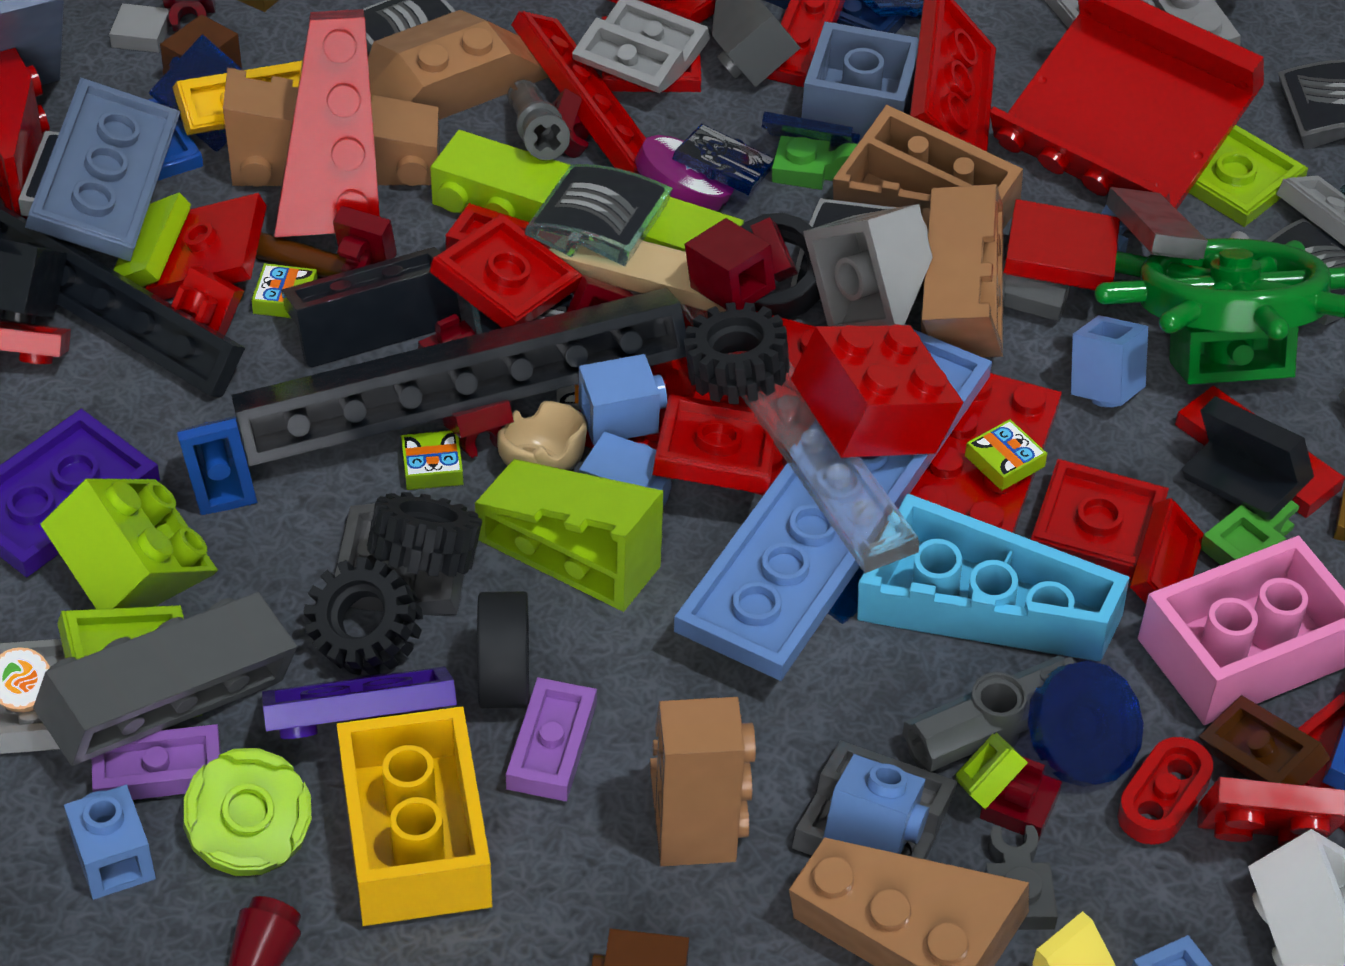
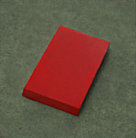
[910,0,996,151]

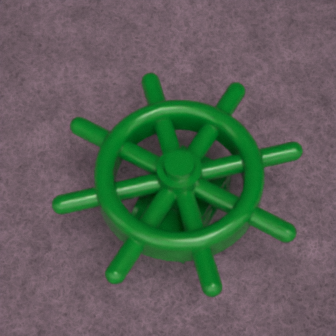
[1094,238,1345,385]

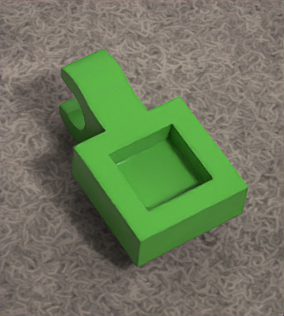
[772,136,858,190]
[1201,500,1300,565]

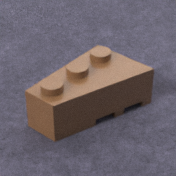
[833,105,1023,229]

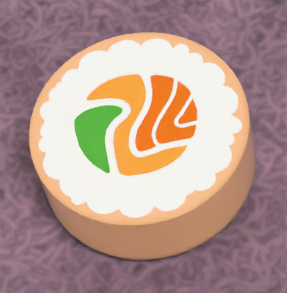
[0,647,50,712]

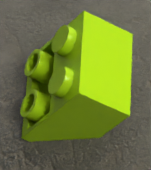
[40,479,218,609]

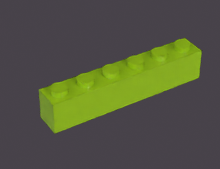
[430,130,744,251]

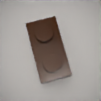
[1198,695,1331,785]

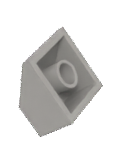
[803,204,933,326]

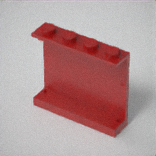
[990,0,1264,209]

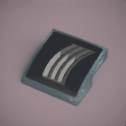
[525,164,673,266]

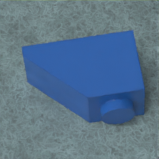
[177,416,258,515]

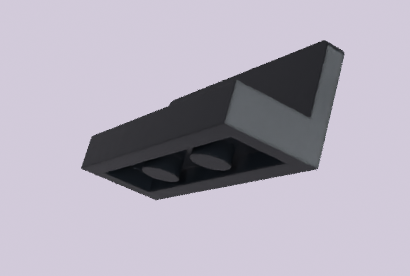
[281,247,461,367]

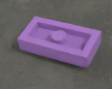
[506,677,597,802]
[91,724,221,800]

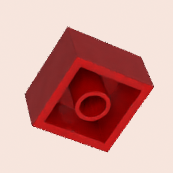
[791,324,964,458]

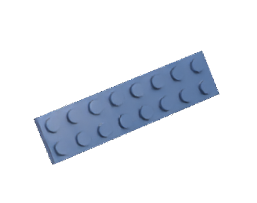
[674,329,992,681]

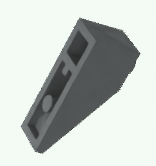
[712,0,800,87]

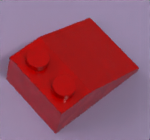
[0,48,50,219]

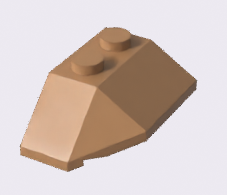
[368,10,549,120]

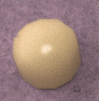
[497,401,587,471]

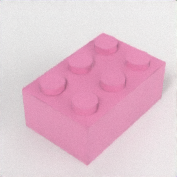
[1138,535,1345,725]

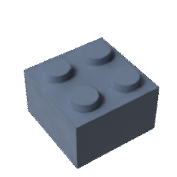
[800,21,919,141]

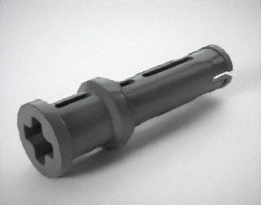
[507,80,570,160]

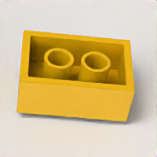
[336,706,492,926]

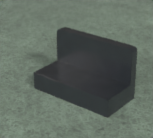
[1182,396,1314,520]

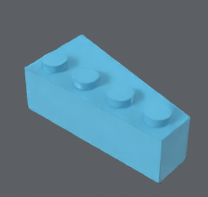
[857,493,1130,662]

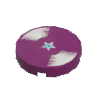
[635,135,735,211]

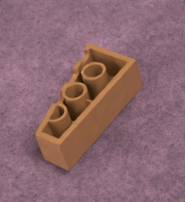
[223,67,440,187]

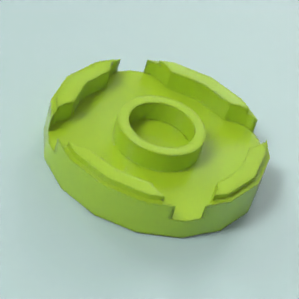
[183,748,312,876]

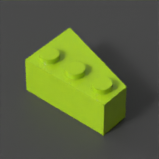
[475,459,663,612]

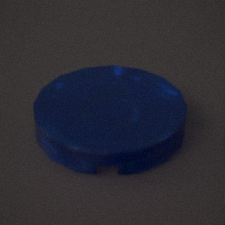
[1028,661,1144,787]

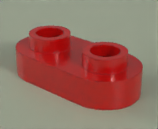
[1117,737,1213,845]

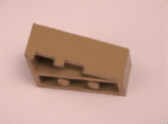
[921,184,1003,357]
[649,697,756,866]
[789,837,1029,966]

